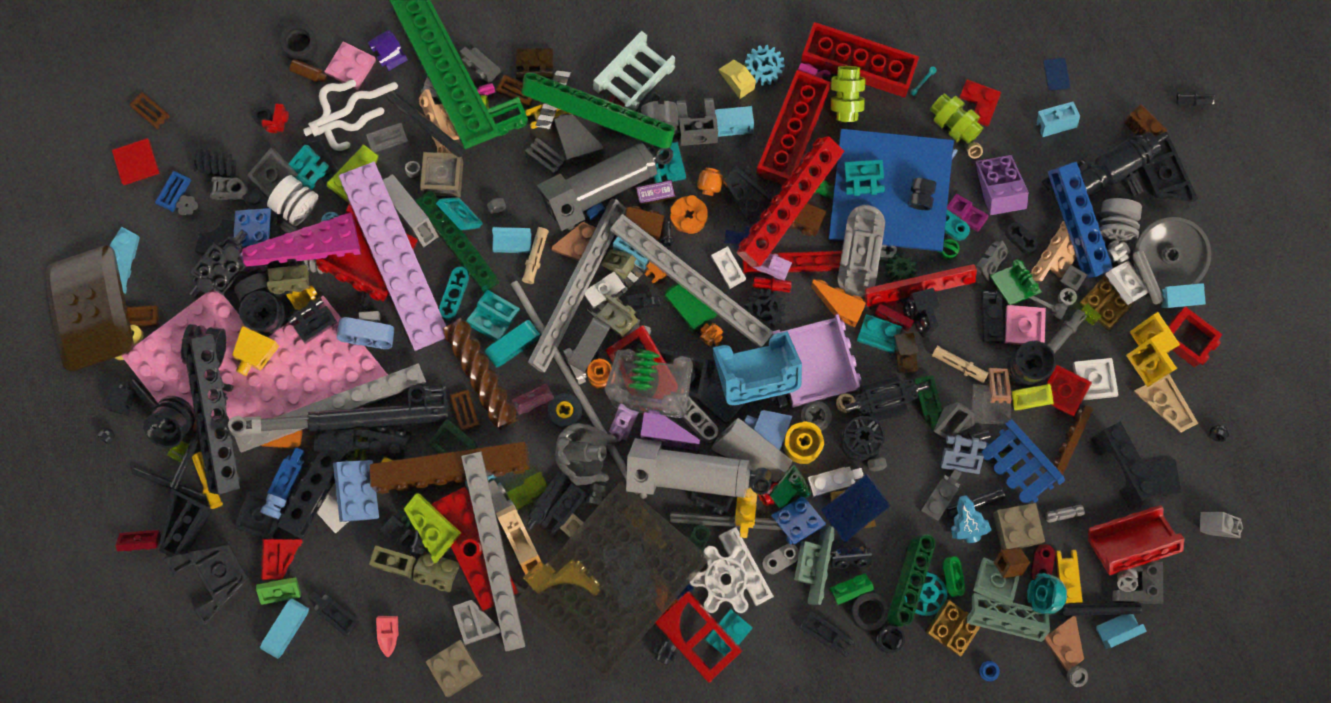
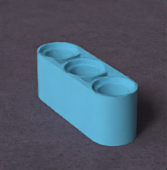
[260,598,309,659]

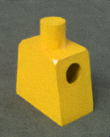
[233,326,279,376]

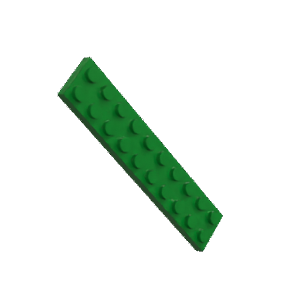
[389,0,499,149]

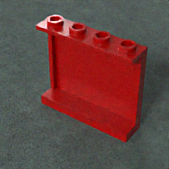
[316,204,418,302]

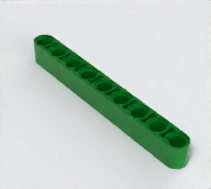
[521,73,675,148]

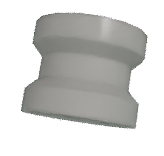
[1117,568,1138,592]

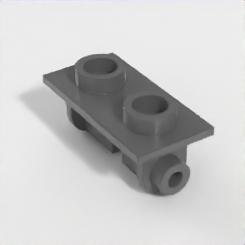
[975,240,1009,281]

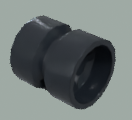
[908,178,937,211]
[876,626,905,654]

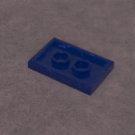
[821,474,891,542]

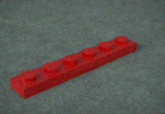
[865,264,977,307]

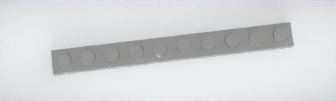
[528,199,626,372]
[610,214,773,348]
[235,363,426,453]
[461,451,526,651]

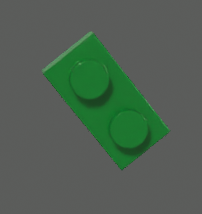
[829,573,874,605]

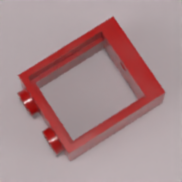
[1168,306,1223,368]

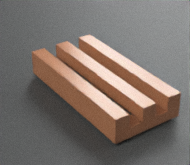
[988,368,1012,404]

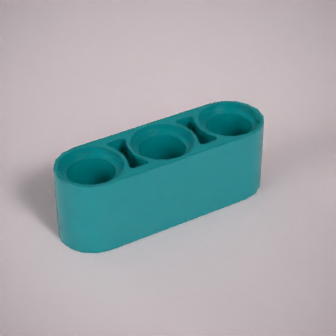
[485,320,541,368]

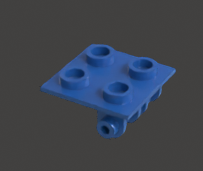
[234,208,271,248]
[771,497,826,545]

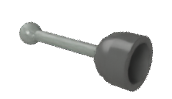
[1029,296,1068,320]

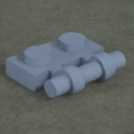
[940,435,986,474]

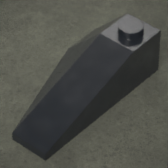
[634,343,715,398]

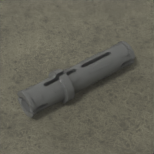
[1047,309,1087,353]

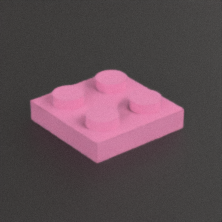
[325,42,376,90]
[1005,305,1046,345]

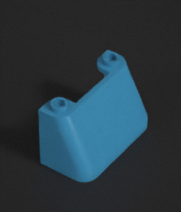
[713,331,802,405]

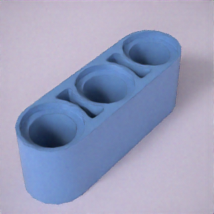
[336,317,394,349]

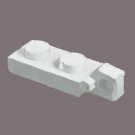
[807,467,864,497]

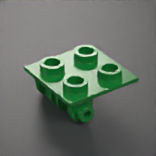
[990,259,1042,306]

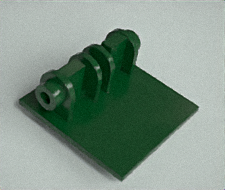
[769,465,811,509]

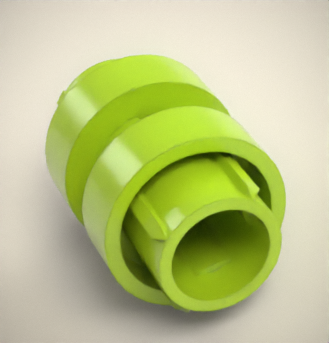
[831,66,865,122]
[930,93,983,144]

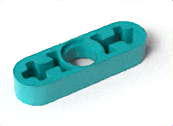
[439,267,469,321]

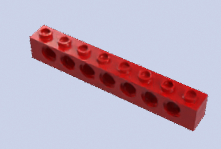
[736,136,844,268]

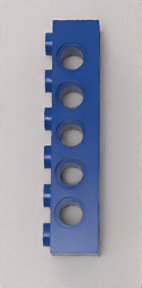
[1047,162,1113,278]

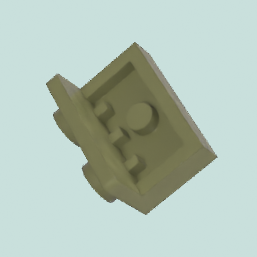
[413,551,460,592]

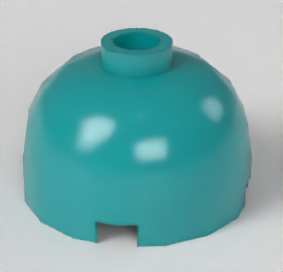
[1027,573,1067,614]

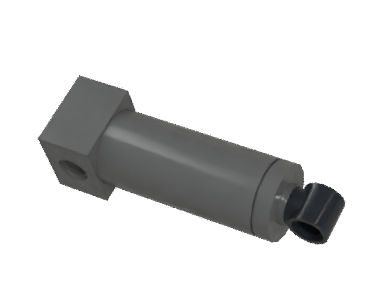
[537,142,673,231]

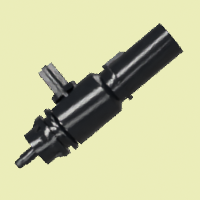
[1051,131,1169,206]

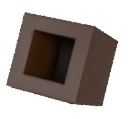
[994,547,1030,578]

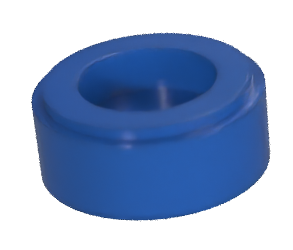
[586,203,606,220]

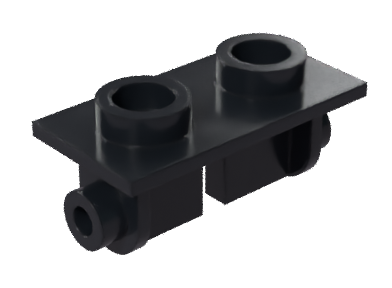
[830,546,872,569]

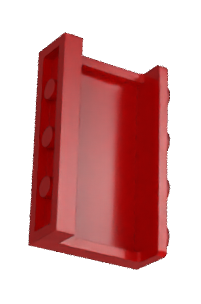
[1088,505,1184,575]

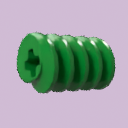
[628,349,660,391]

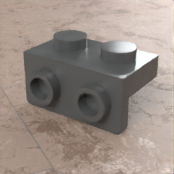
[460,47,501,83]

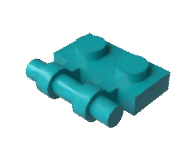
[647,142,686,183]
[289,145,329,190]
[845,160,885,196]

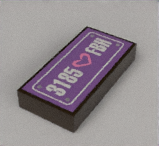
[635,180,676,206]

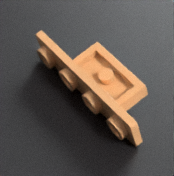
[419,89,459,154]
[1031,221,1076,281]

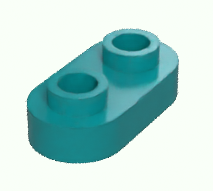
[945,210,970,241]

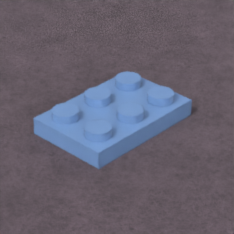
[333,460,379,522]

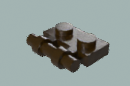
[516,48,553,79]

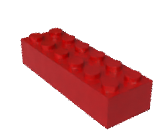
[801,22,919,98]
[756,70,831,185]

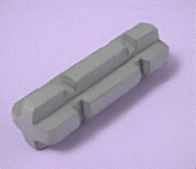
[1045,505,1085,523]

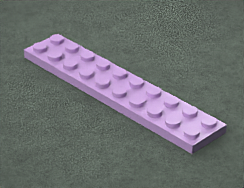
[339,162,446,351]

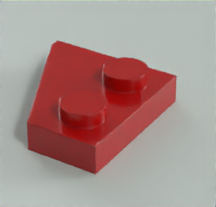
[261,539,302,580]

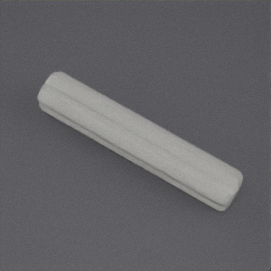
[1133,250,1164,304]

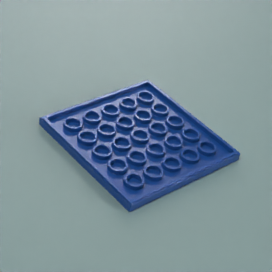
[829,129,954,252]

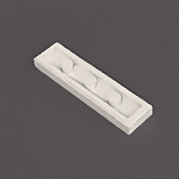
[718,527,774,606]

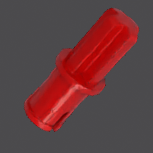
[753,277,791,293]

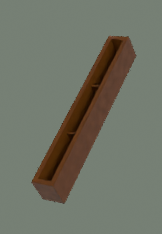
[369,442,530,494]

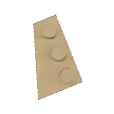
[1134,374,1198,433]

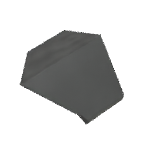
[934,402,975,439]

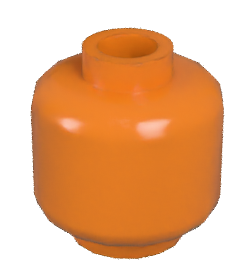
[697,168,724,196]

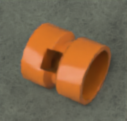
[587,359,613,389]

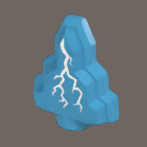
[951,495,991,543]

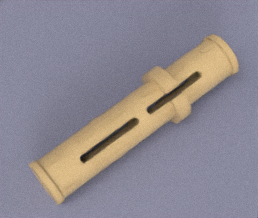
[522,227,549,284]
[932,345,989,383]

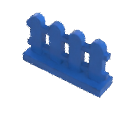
[982,419,1065,504]

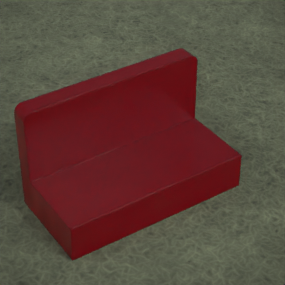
[874,301,914,332]

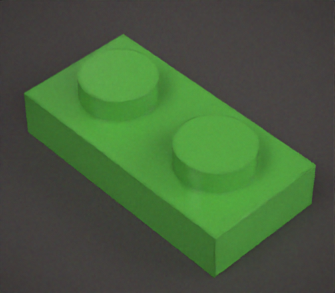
[256,577,301,605]

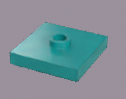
[436,197,483,230]

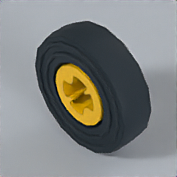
[548,393,582,428]

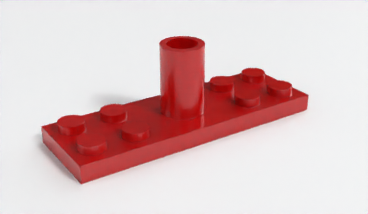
[431,487,519,611]

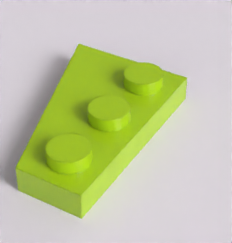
[327,145,378,204]
[404,493,461,563]

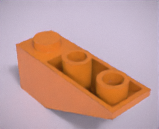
[811,280,866,327]

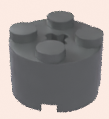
[641,101,680,134]

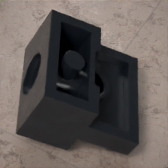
[903,288,940,338]

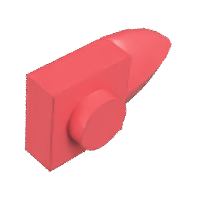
[376,616,399,657]

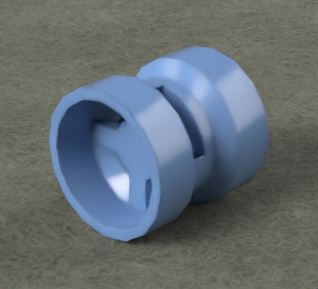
[260,494,286,519]

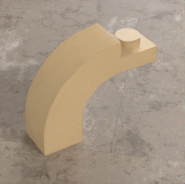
[496,504,544,577]

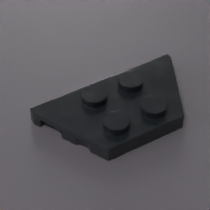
[1141,136,1198,202]

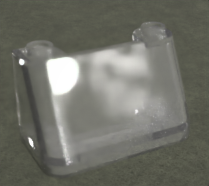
[605,350,693,418]

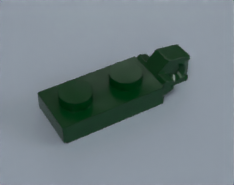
[913,375,943,431]

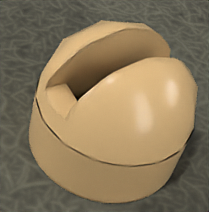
[967,142,983,159]

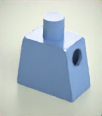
[744,410,792,450]

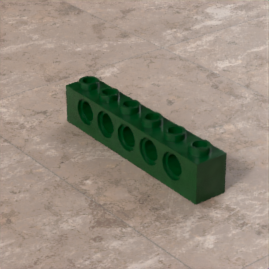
[415,190,499,294]

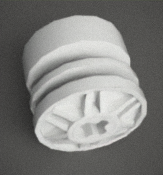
[267,175,318,226]

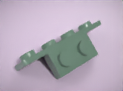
[794,526,834,605]

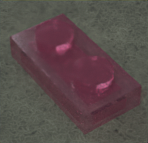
[512,383,554,415]

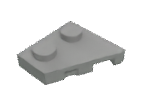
[453,600,501,645]

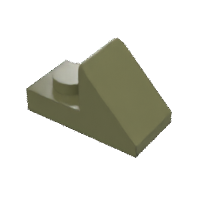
[601,249,636,279]

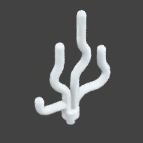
[303,80,398,151]

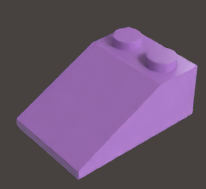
[641,410,700,451]

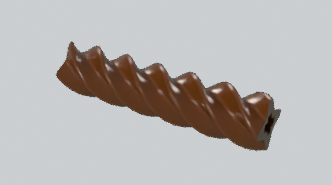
[443,318,519,430]

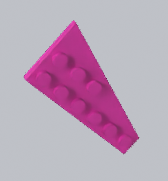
[242,213,361,267]

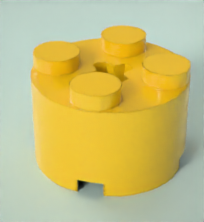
[783,421,824,464]

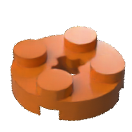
[670,195,708,234]

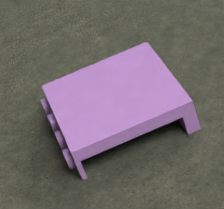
[771,314,862,408]

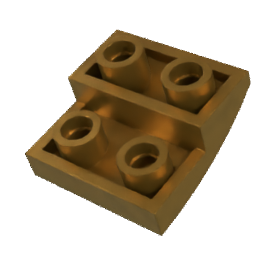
[1080,276,1134,331]
[925,599,980,657]

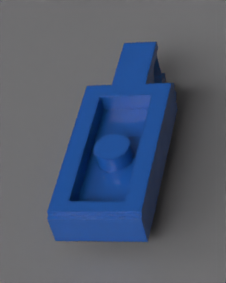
[267,447,305,501]

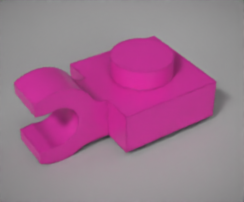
[798,63,831,79]

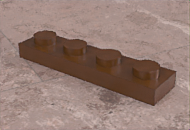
[1052,405,1094,475]

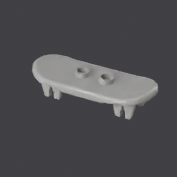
[838,205,885,298]

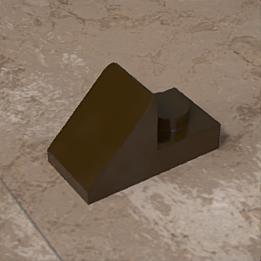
[894,333,919,373]

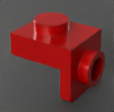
[261,104,289,133]

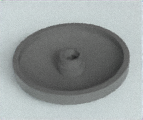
[1133,217,1211,290]

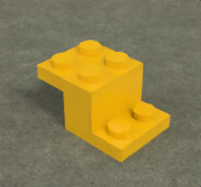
[1126,312,1180,387]

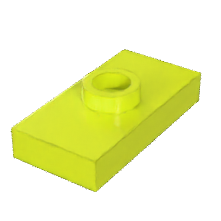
[1011,384,1054,411]

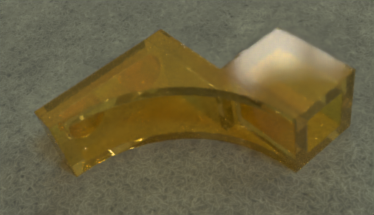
[523,560,600,596]

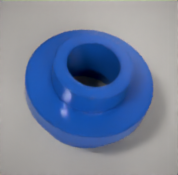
[979,661,1000,682]

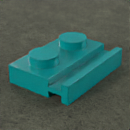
[857,314,902,354]
[705,609,753,657]

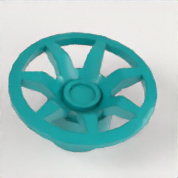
[905,572,947,616]

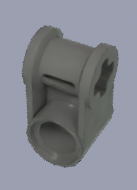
[209,177,248,200]

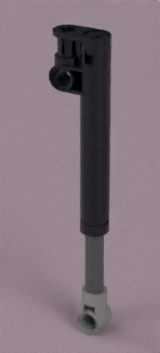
[228,383,448,437]

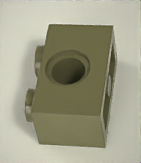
[369,546,417,578]

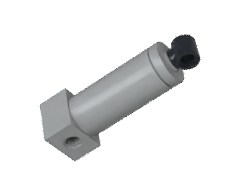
[626,438,773,499]

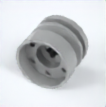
[1099,198,1142,242]

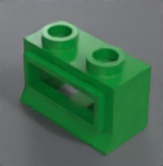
[487,97,528,136]

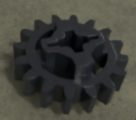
[744,289,785,328]

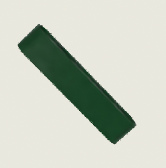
[887,534,935,627]

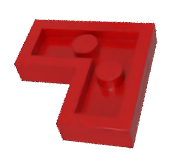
[959,80,1001,127]

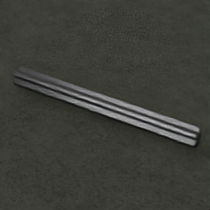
[670,512,782,530]

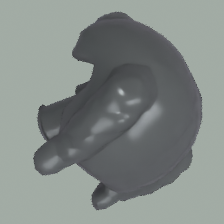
[555,423,617,485]

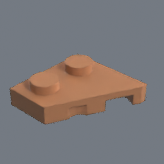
[552,222,596,262]
[1044,616,1084,671]

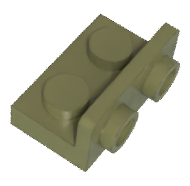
[267,265,309,294]
[596,294,638,337]

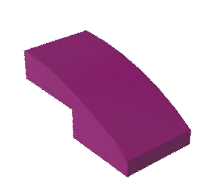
[947,194,988,232]

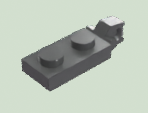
[921,469,962,522]

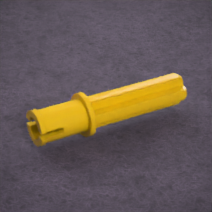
[192,452,223,509]

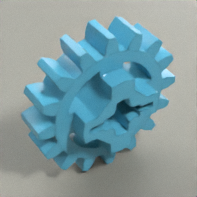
[745,45,785,85]

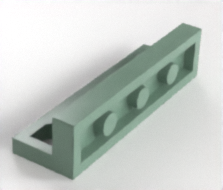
[967,593,1050,642]

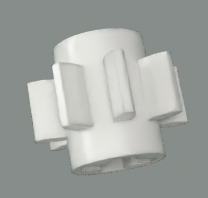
[1107,240,1130,264]

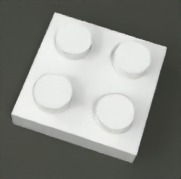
[1106,260,1149,305]
[1073,358,1118,400]

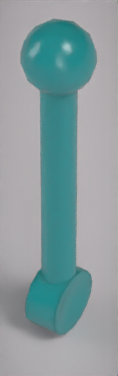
[910,67,937,96]

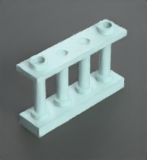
[593,31,675,111]

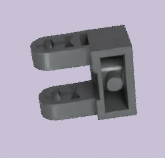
[676,98,718,146]
[1112,561,1163,604]

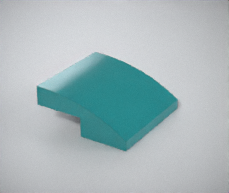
[466,290,520,342]

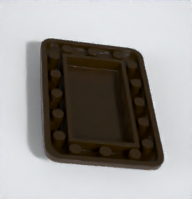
[45,245,134,371]

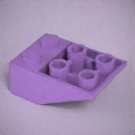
[975,155,1029,215]

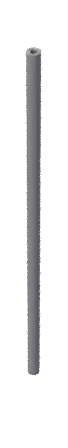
[511,281,639,495]

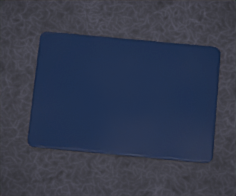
[1044,58,1070,91]

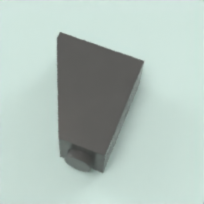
[554,114,604,166]

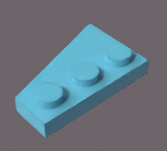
[110,227,140,294]

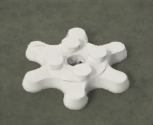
[689,546,763,613]

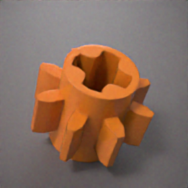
[700,323,723,346]

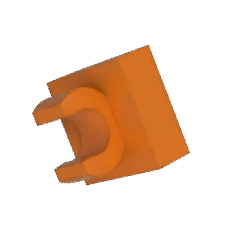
[645,262,668,283]

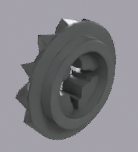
[801,401,832,430]

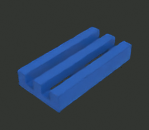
[155,171,191,212]

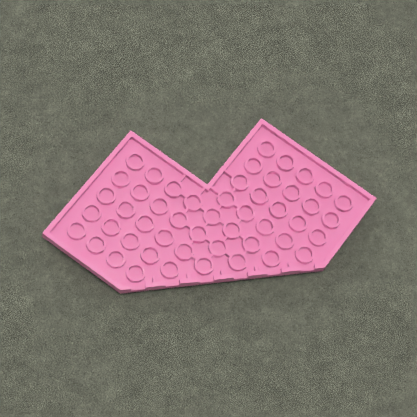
[122,289,388,429]

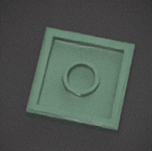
[973,557,1019,606]

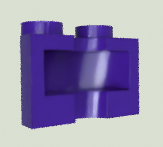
[368,30,407,71]

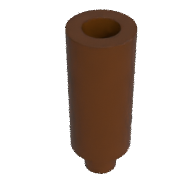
[290,59,327,82]

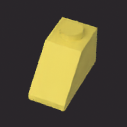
[719,60,756,99]

